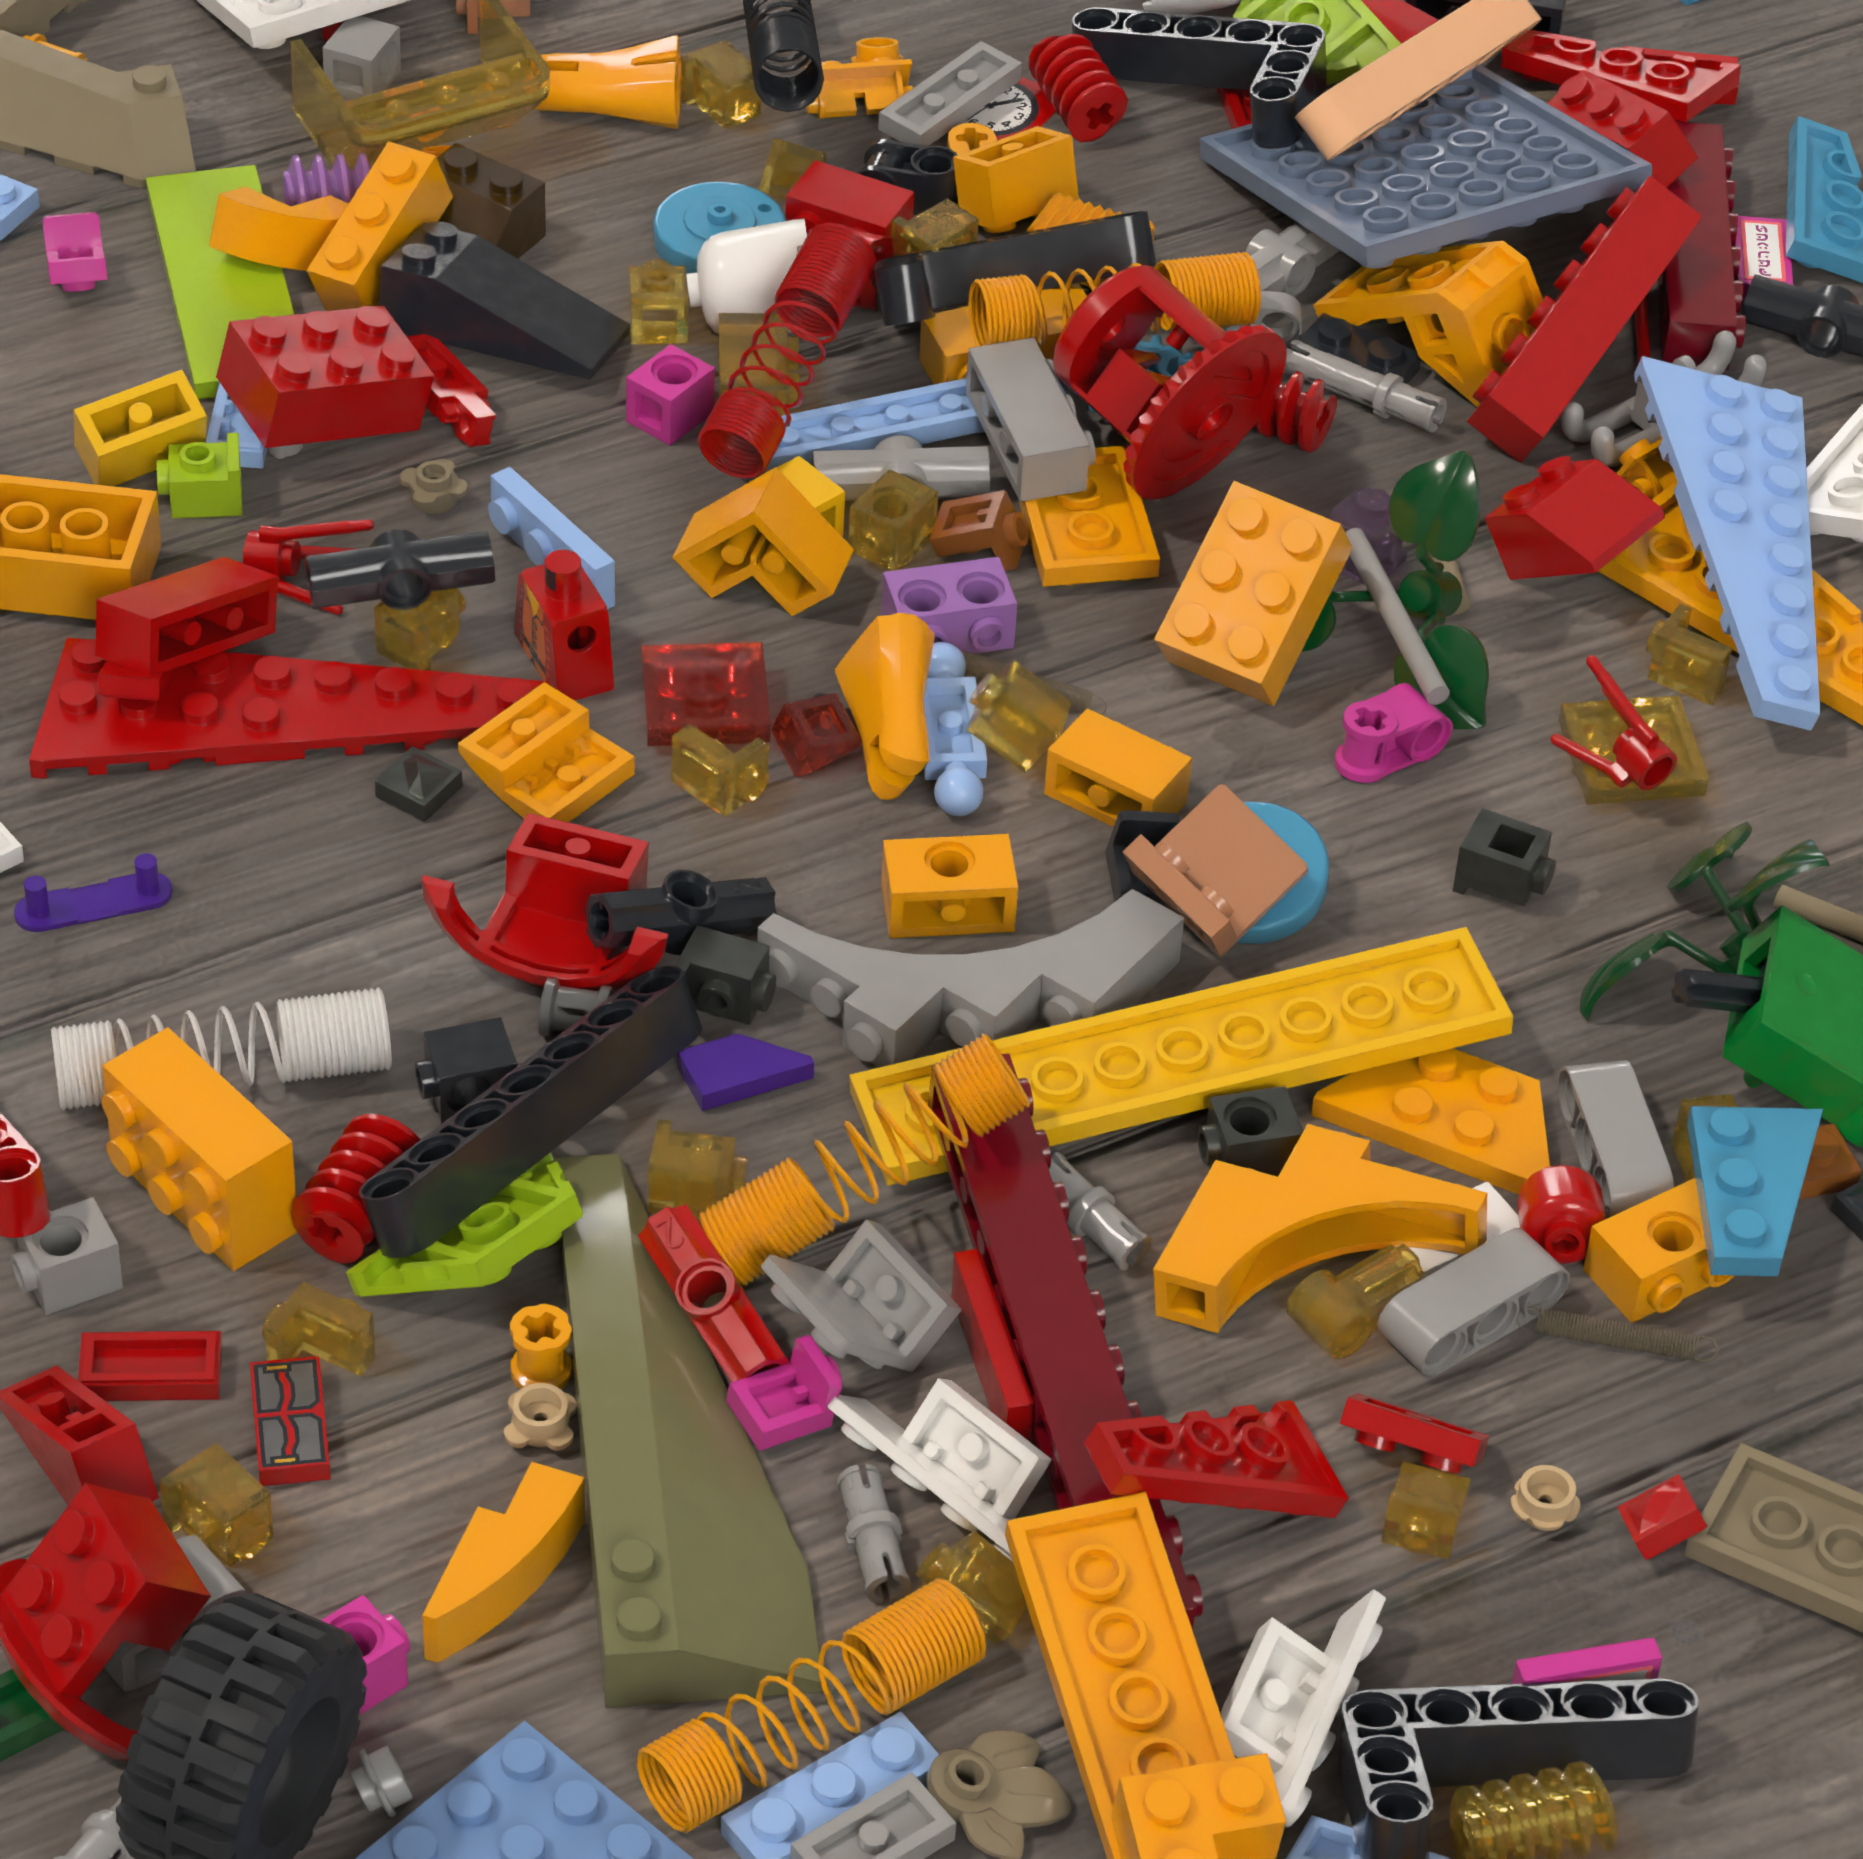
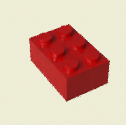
[216,306,434,448]

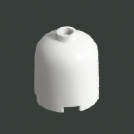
[686,219,807,339]

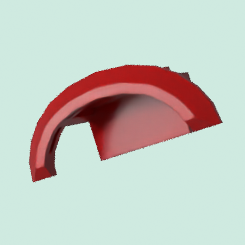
[421,813,669,991]
[0,1483,211,1761]

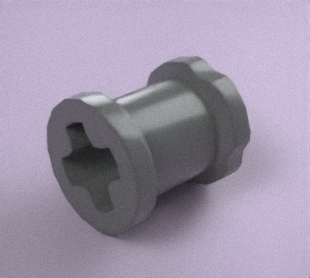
[538,978,613,1037]

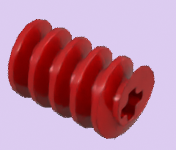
[1028,34,1128,143]
[1252,371,1337,453]
[291,1114,421,1264]

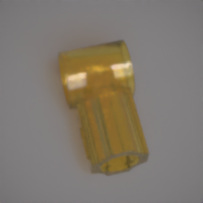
[1286,1244,1426,1359]

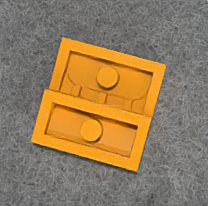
[458,682,635,823]

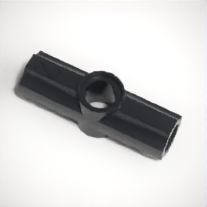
[1741,274,1863,358]
[305,529,496,610]
[584,869,778,955]

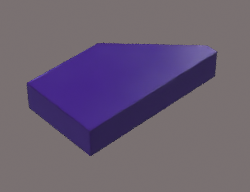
[677,1034,814,1111]

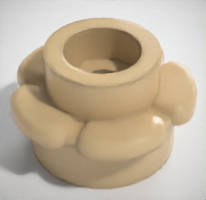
[1510,1465,1580,1531]

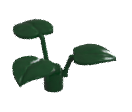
[1301,451,1489,729]
[1580,821,1830,1021]

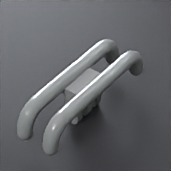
[1561,330,1767,468]

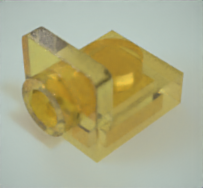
[1646,604,1732,706]
[671,724,769,817]
[1381,1462,1471,1560]

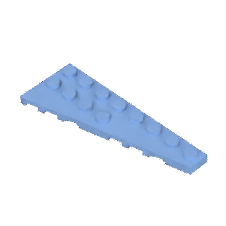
[1634,356,1820,731]

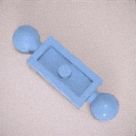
[923,642,987,816]

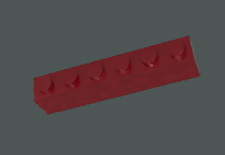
[1657,121,1746,370]

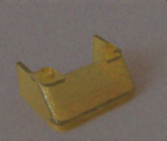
[291,0,550,169]

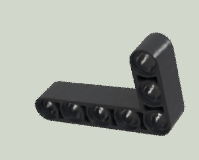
[1072,7,1327,148]
[874,211,1157,326]
[1338,1678,1699,1859]

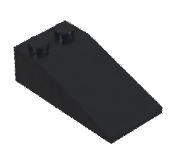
[379,222,631,380]

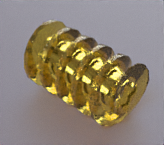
[1449,1761,1618,1859]

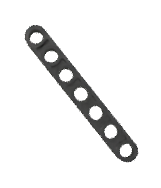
[359,966,702,1258]

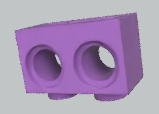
[881,557,1017,655]

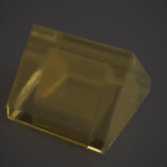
[759,138,827,198]

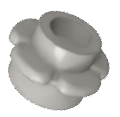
[350,1745,414,1817]

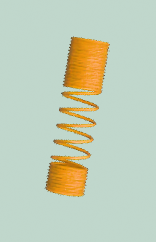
[968,251,1261,347]
[699,1033,1030,1286]
[637,1578,987,1834]

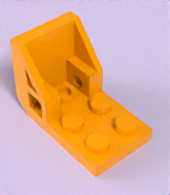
[1313,241,1543,407]

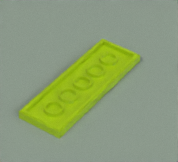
[146,165,294,399]

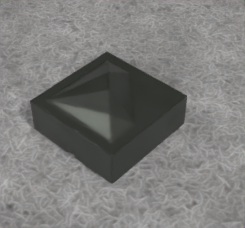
[375,746,463,822]

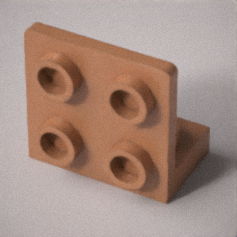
[1123,784,1309,958]

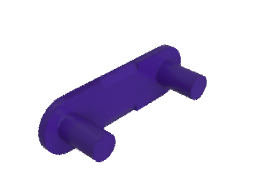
[14,853,173,932]

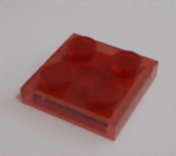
[641,642,771,746]

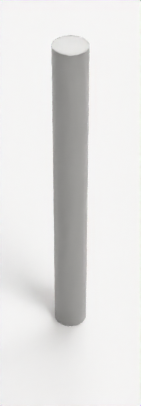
[1345,528,1450,705]

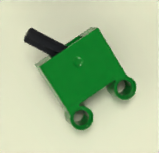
[1671,905,1863,1148]

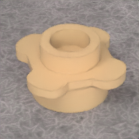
[504,1383,577,1451]

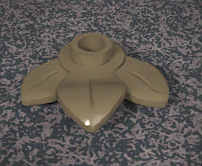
[927,1730,1072,1859]

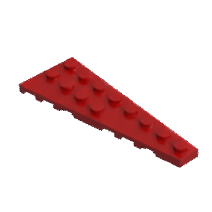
[29,637,550,779]

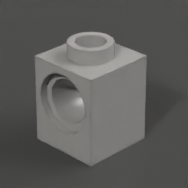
[322,16,401,105]
[10,1197,123,1315]

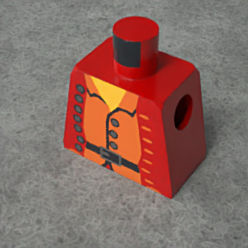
[514,550,614,701]

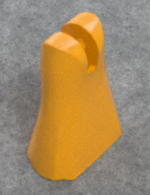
[530,35,682,129]
[835,613,935,800]

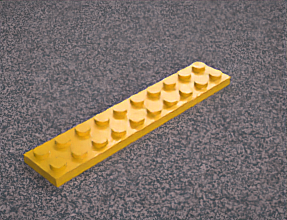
[849,927,1513,1186]

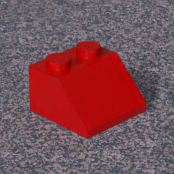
[1484,456,1665,580]

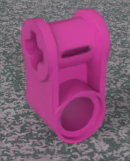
[1334,683,1453,783]

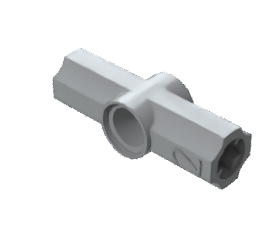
[1245,222,1341,297]
[812,435,990,513]

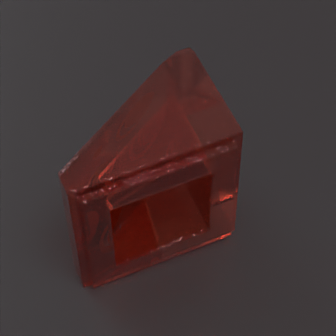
[772,693,863,776]

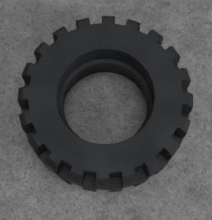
[116,1593,367,1859]

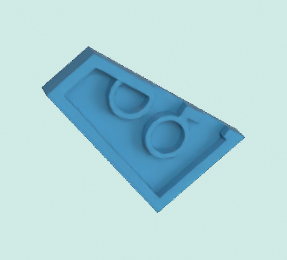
[1687,1106,1823,1276]

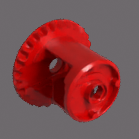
[1053,265,1287,500]

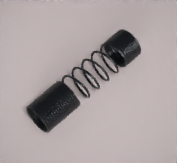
[743,0,824,112]

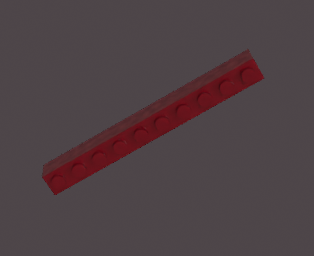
[928,1053,1203,1630]

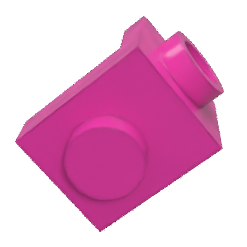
[42,212,108,292]
[726,1334,842,1451]

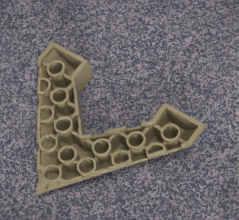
[0,0,196,189]

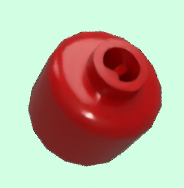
[1517,1165,1606,1264]

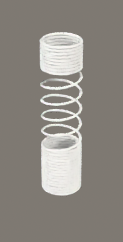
[51,987,392,1110]

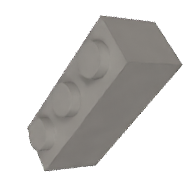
[966,337,1096,502]

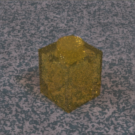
[967,660,1072,773]

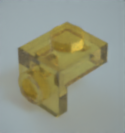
[262,1282,376,1377]
[916,1530,1027,1645]

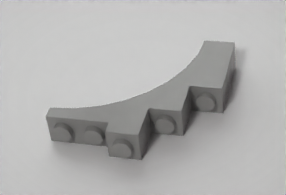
[757,889,1184,1067]

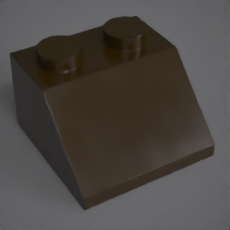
[437,143,546,259]

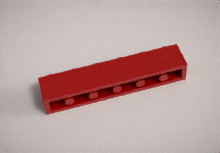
[1467,175,1703,463]

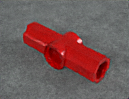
[637,1204,790,1382]

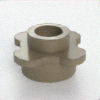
[400,459,468,514]

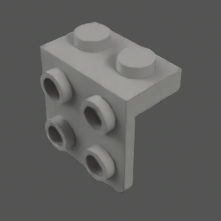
[761,1219,962,1372]

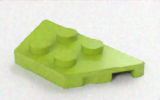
[1233,0,1401,85]
[346,1152,584,1297]

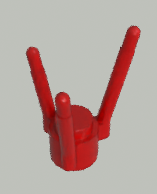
[243,519,374,615]
[1550,655,1678,791]

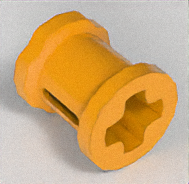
[510,1304,572,1390]

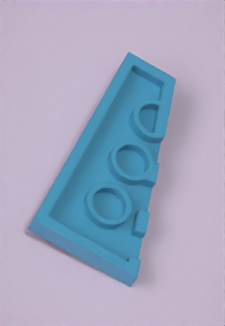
[1785,116,1863,283]

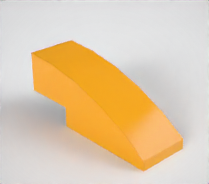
[422,1461,585,1663]

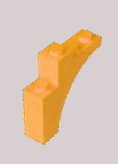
[1153,1124,1488,1334]

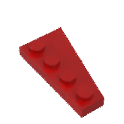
[1501,30,1741,123]
[1084,1400,1349,1518]

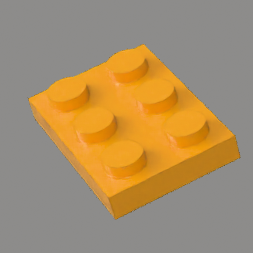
[1018,445,1160,587]

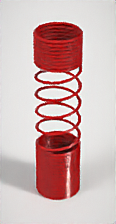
[697,223,876,479]

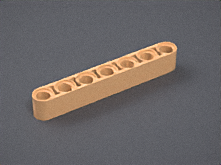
[1295,0,1542,161]

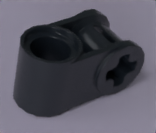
[857,139,959,219]

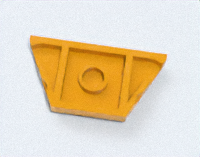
[1311,1048,1550,1195]

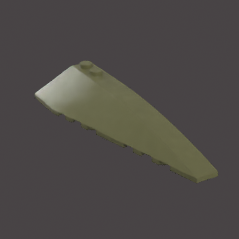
[553,1154,823,1708]

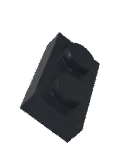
[1295,313,1421,384]

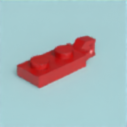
[406,334,496,447]

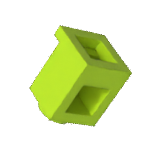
[157,433,243,519]

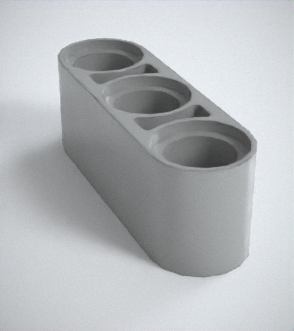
[1558,1060,1674,1219]
[1377,1228,1570,1377]

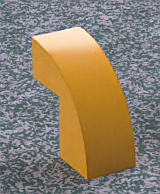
[209,186,349,271]

